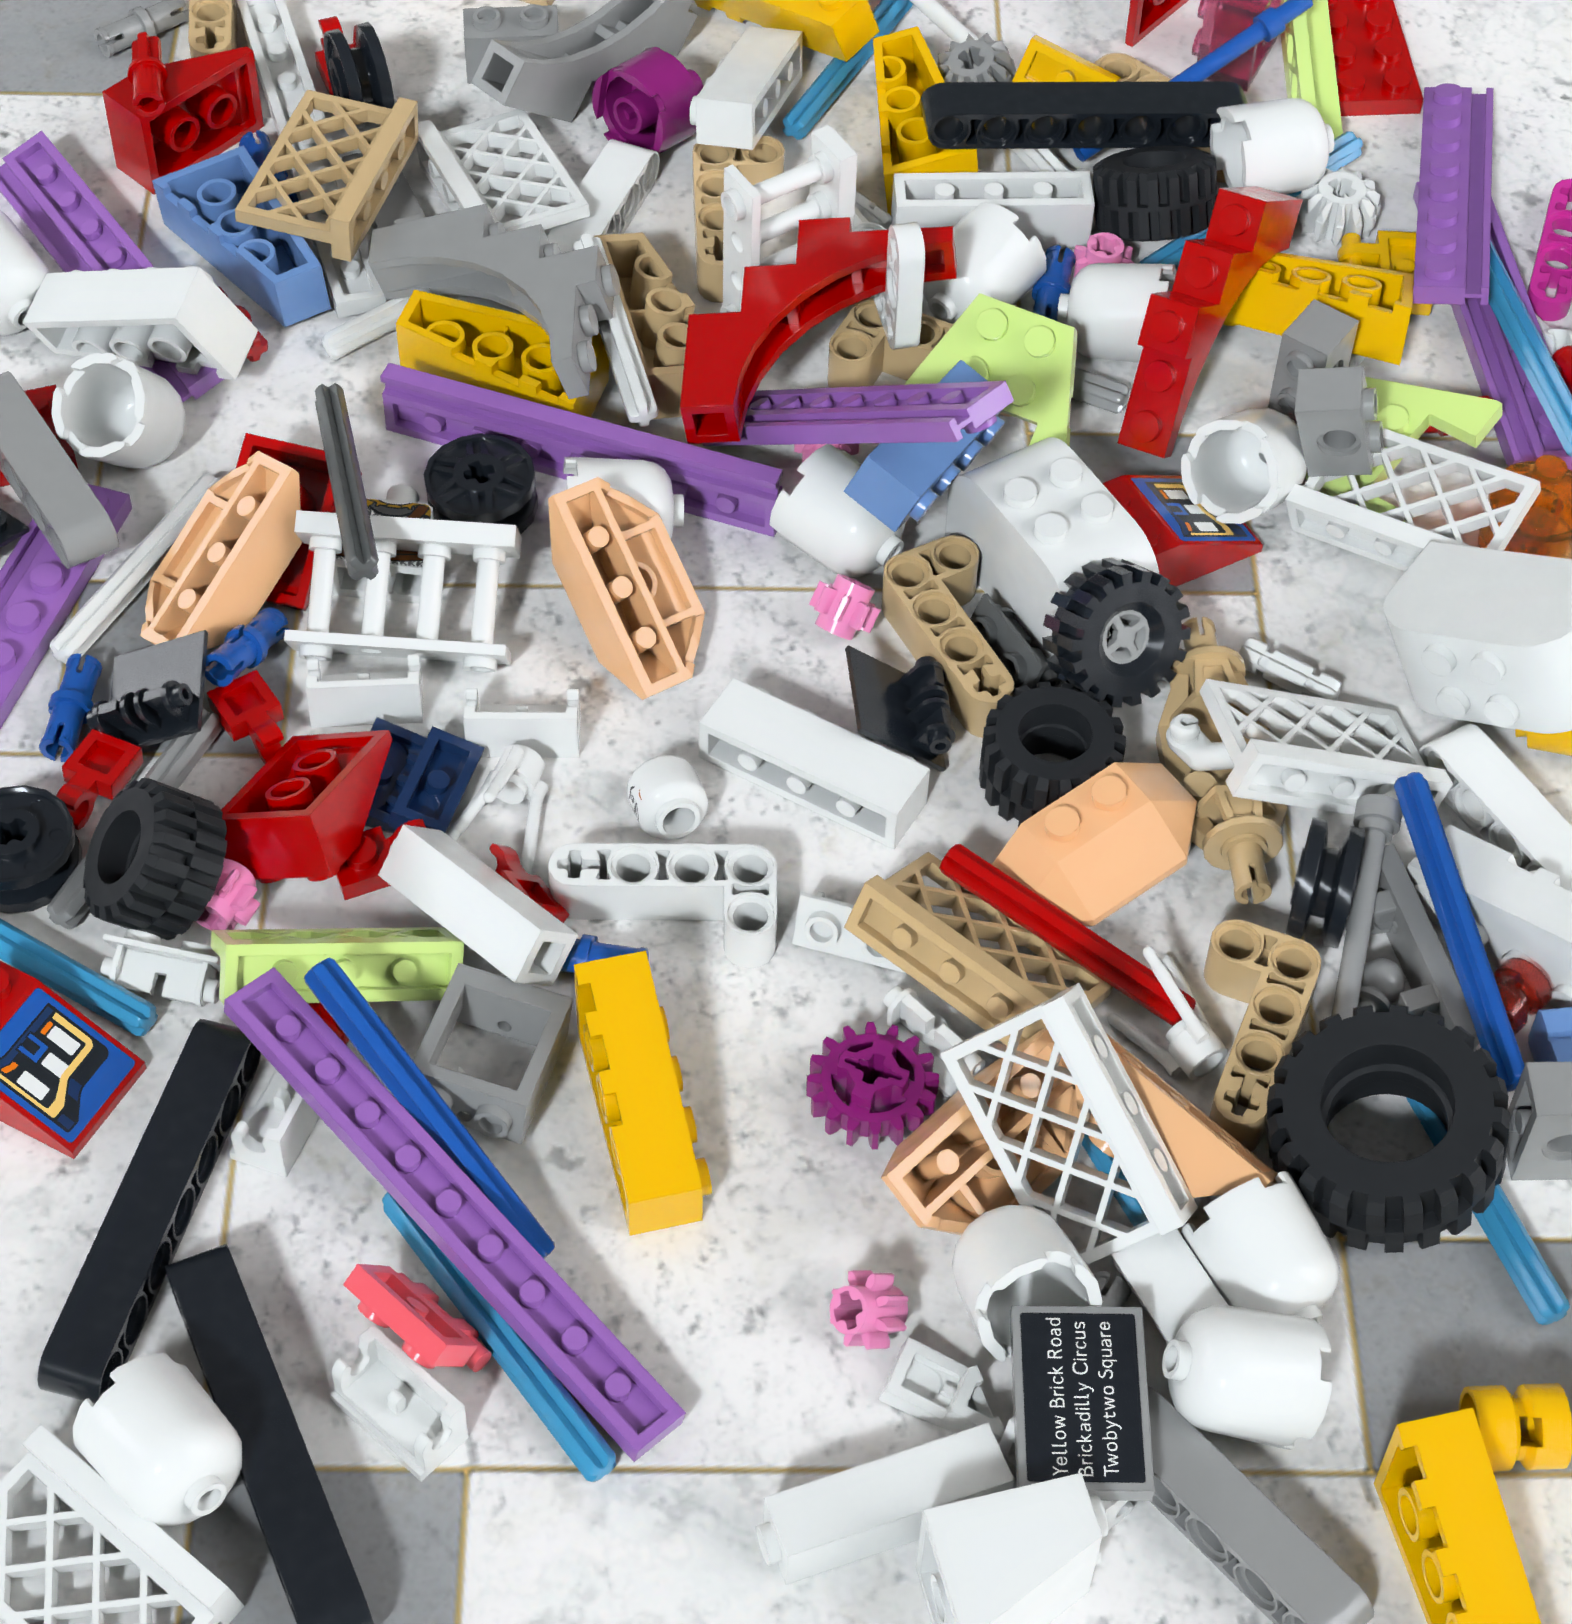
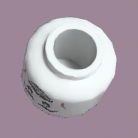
[626,755,709,840]

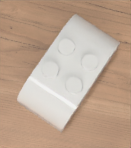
[944,437,1159,684]
[1383,541,1572,734]

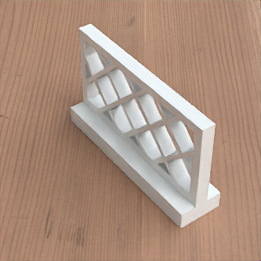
[416,109,590,232]
[1285,428,1541,571]
[1199,679,1453,823]
[940,983,1198,1265]
[0,1423,245,1624]

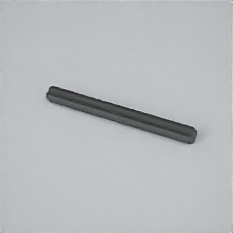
[315,383,379,581]

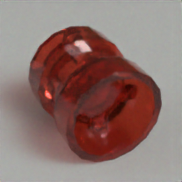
[1494,957,1552,1036]

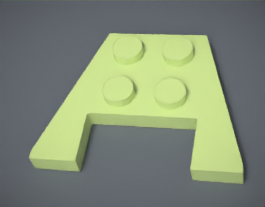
[904,293,1078,447]
[1305,377,1503,522]

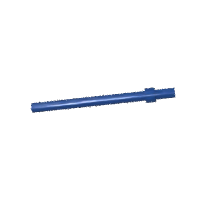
[1073,0,1313,162]

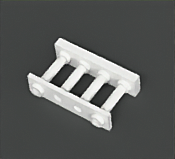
[720,125,858,314]
[284,510,522,673]

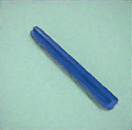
[1394,772,1525,1092]
[304,958,555,1259]

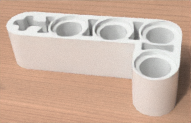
[548,843,777,969]

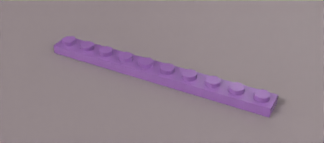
[224,967,686,1462]

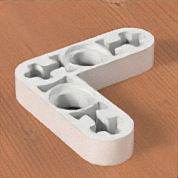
[873,222,925,350]

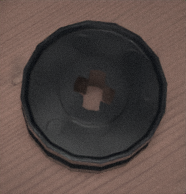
[323,22,394,129]
[423,433,539,534]
[0,785,82,914]
[1286,817,1365,949]

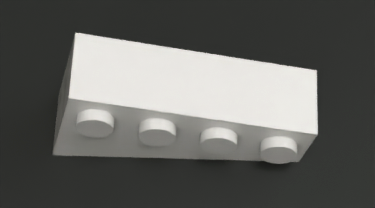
[22,265,258,381]
[1406,824,1572,1008]

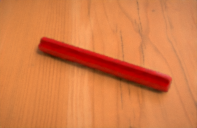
[939,844,1196,1027]

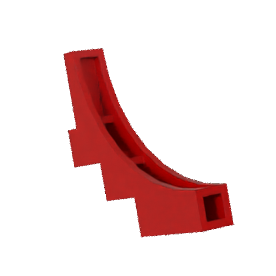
[1117,186,1303,458]
[680,217,957,444]

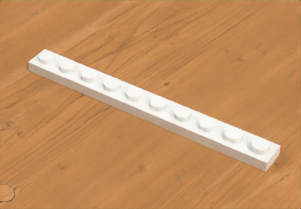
[236,0,386,318]

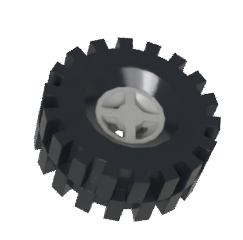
[1042,558,1191,708]

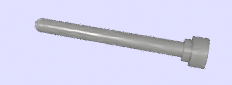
[1331,794,1402,1020]

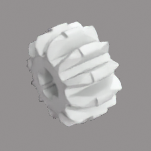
[1298,166,1381,247]

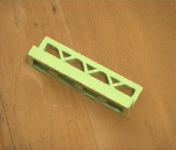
[1280,0,1343,139]
[211,927,464,1004]

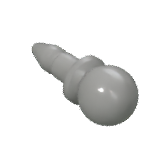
[1358,958,1406,1012]

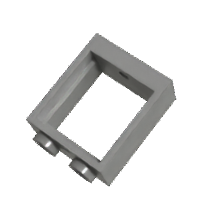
[413,963,573,1144]

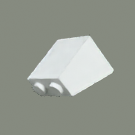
[916,1473,1108,1624]

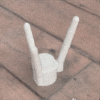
[447,744,549,874]
[1107,946,1228,1080]

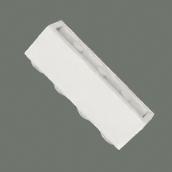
[689,26,803,150]
[891,171,1095,250]
[699,677,930,849]

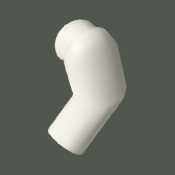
[1166,714,1234,771]

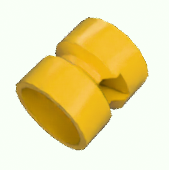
[1459,1383,1572,1472]

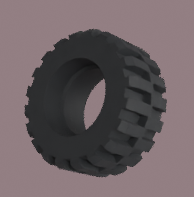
[1267,1004,1510,1253]

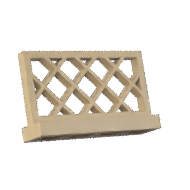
[235,90,419,262]
[844,852,1113,1046]

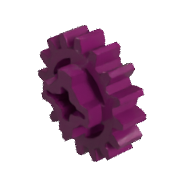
[806,1022,939,1150]

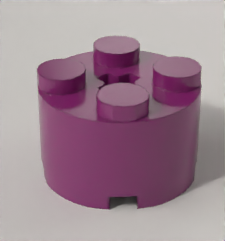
[592,47,703,154]

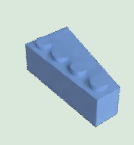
[152,145,331,327]
[843,360,1005,532]

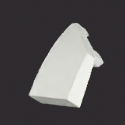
[878,1337,1004,1440]

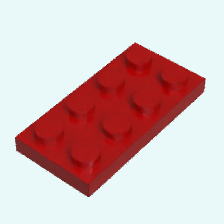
[1328,0,1423,116]

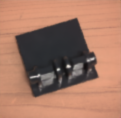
[87,630,208,748]
[845,645,956,772]

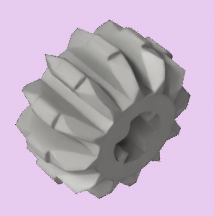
[937,33,1016,82]

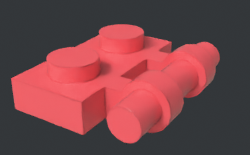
[343,1264,492,1372]

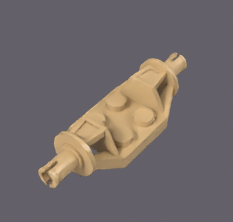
[1155,617,1287,905]

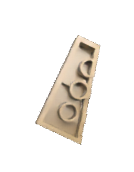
[594,232,695,419]

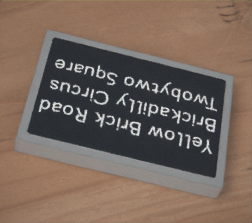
[1010,1306,1155,1501]

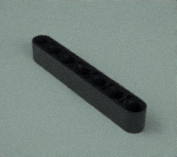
[920,81,1248,149]
[37,1019,262,1404]
[165,1244,374,1624]

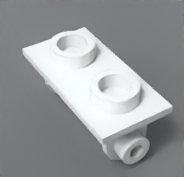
[792,891,905,973]
[100,929,220,1007]
[874,985,994,1099]

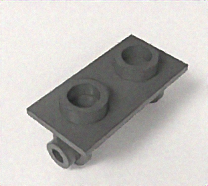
[970,593,1061,697]

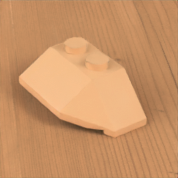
[140,451,302,650]
[548,477,705,700]
[992,762,1197,926]
[881,1027,1079,1235]
[1075,1033,1278,1198]

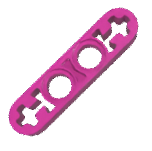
[1527,179,1572,321]

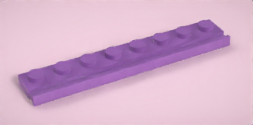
[1413,83,1494,305]
[0,131,224,403]
[1413,182,1572,473]
[380,363,783,537]
[702,381,1014,446]
[0,484,132,729]

